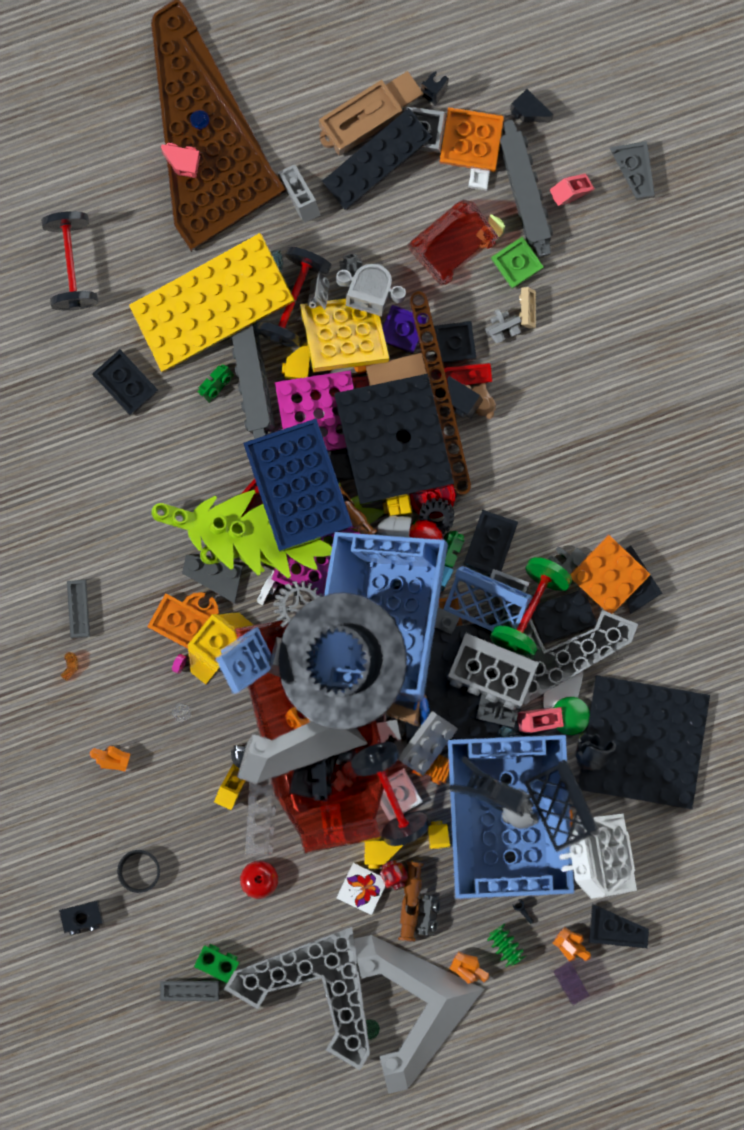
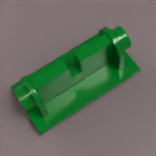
[197,364,234,403]
[443,531,465,568]

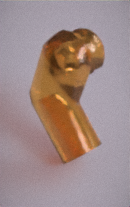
[60,652,79,681]

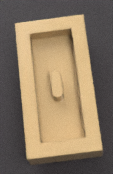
[519,287,536,329]

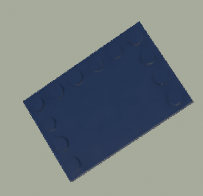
[243,418,353,552]

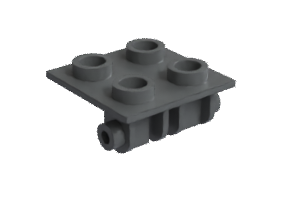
[476,694,518,728]

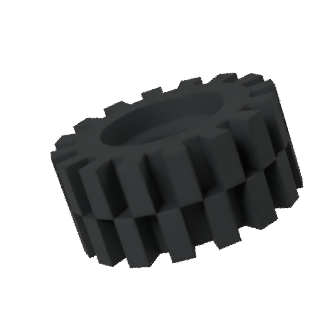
[419,498,454,534]

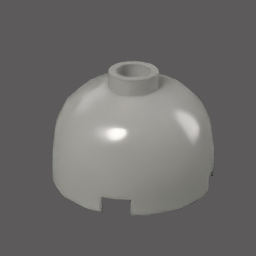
[502,788,539,829]

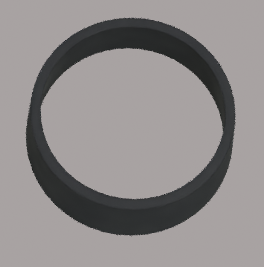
[117,850,160,893]

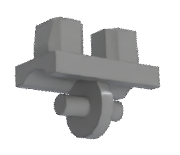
[485,309,521,343]

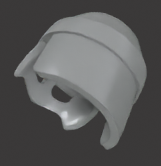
[376,515,411,538]

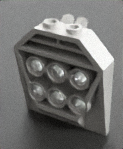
[559,814,637,899]

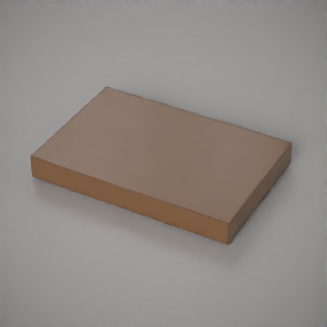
[365,353,426,385]

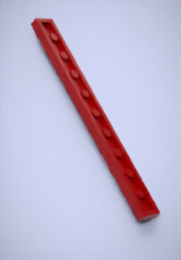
[310,363,492,400]

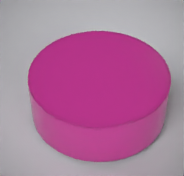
[172,654,187,674]

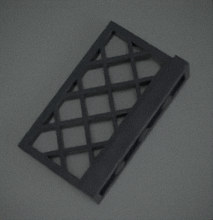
[524,759,601,852]

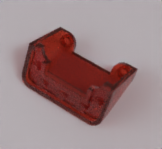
[407,199,500,285]

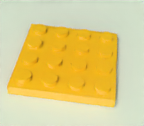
[300,298,389,372]

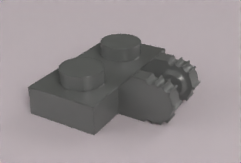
[548,547,587,588]

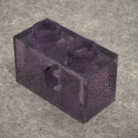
[551,961,590,1005]

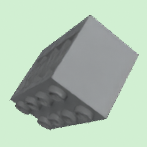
[447,633,539,710]

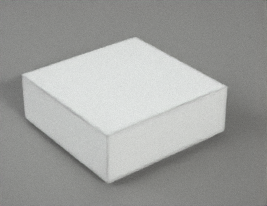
[468,168,490,190]

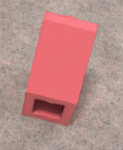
[161,143,200,178]

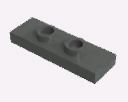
[67,579,90,639]
[160,981,220,1001]

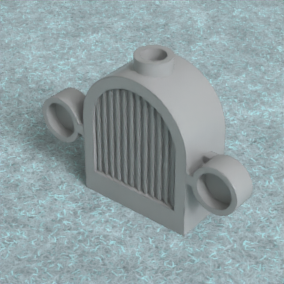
[336,264,406,317]

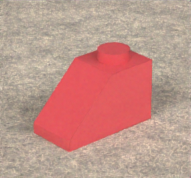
[550,173,595,206]
[517,707,564,733]

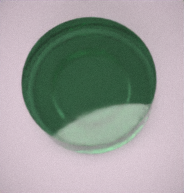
[365,1019,380,1039]

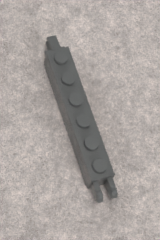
[499,120,553,258]
[230,324,275,439]

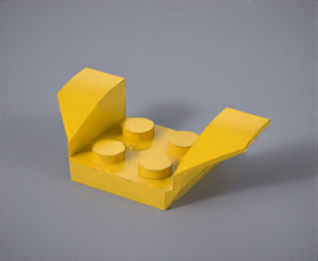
[188,613,253,685]

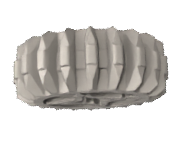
[273,581,323,627]

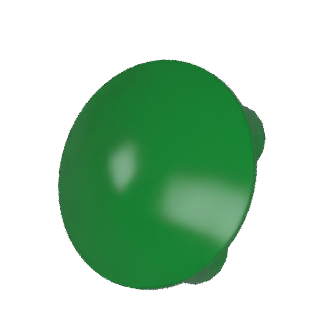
[553,697,590,735]

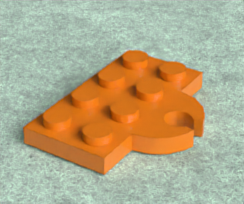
[147,592,219,649]

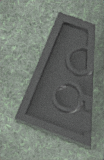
[610,141,655,200]
[182,555,243,604]

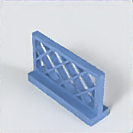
[444,566,532,631]

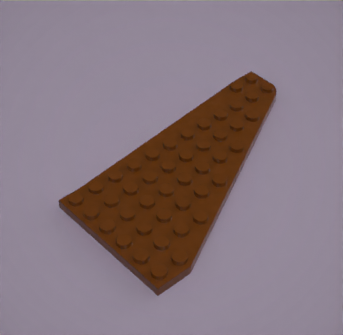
[151,0,286,251]

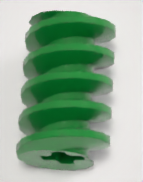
[487,923,527,968]

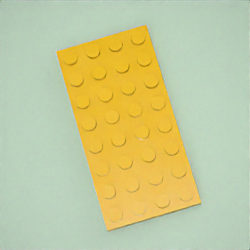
[129,233,295,373]

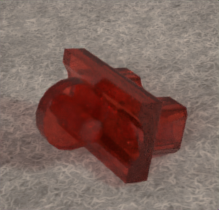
[331,762,358,792]

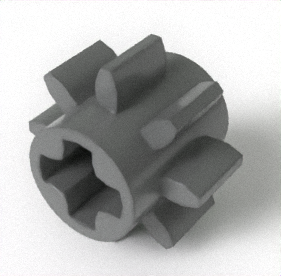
[339,254,363,277]

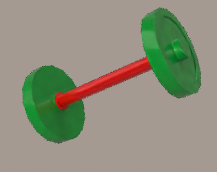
[490,557,572,659]

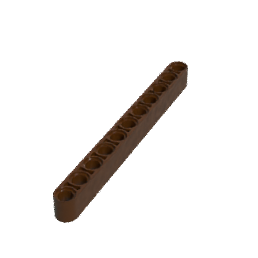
[410,291,471,495]

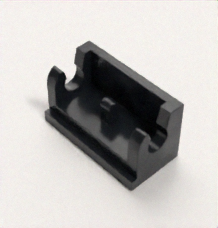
[421,71,449,106]

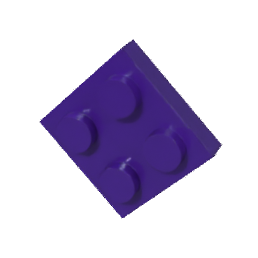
[382,305,427,354]

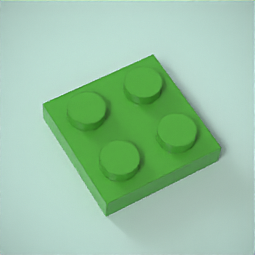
[491,237,544,289]

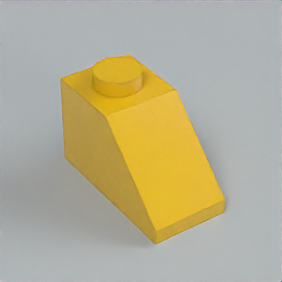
[282,342,310,380]
[214,763,246,810]
[427,821,450,850]
[365,841,403,869]

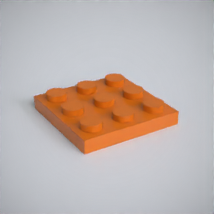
[440,107,504,172]
[570,534,651,614]

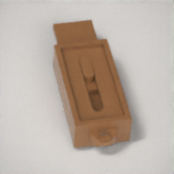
[319,71,423,157]

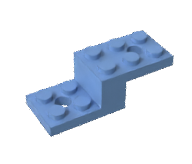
[216,627,271,694]

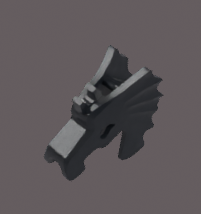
[448,756,532,817]

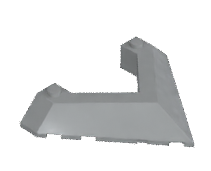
[489,569,638,705]
[238,637,368,784]
[224,927,370,1070]
[354,935,484,1094]

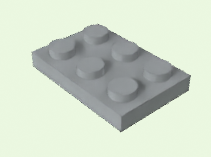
[398,711,458,775]

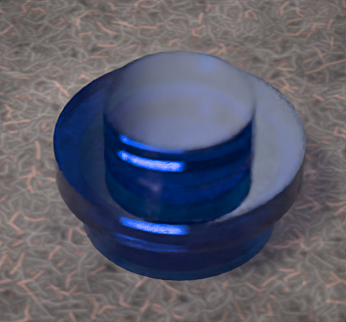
[190,110,209,129]

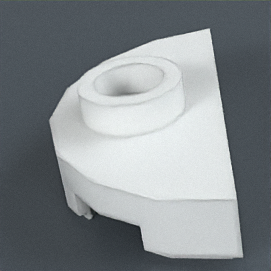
[257,570,278,605]

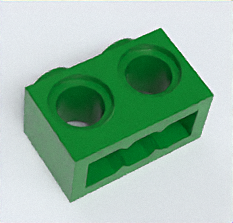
[194,944,240,983]

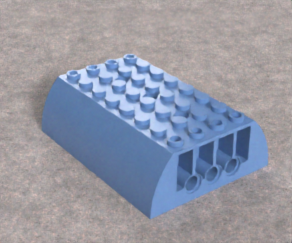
[313,532,448,703]
[448,735,574,899]

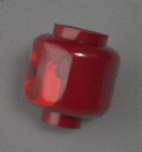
[380,860,409,891]

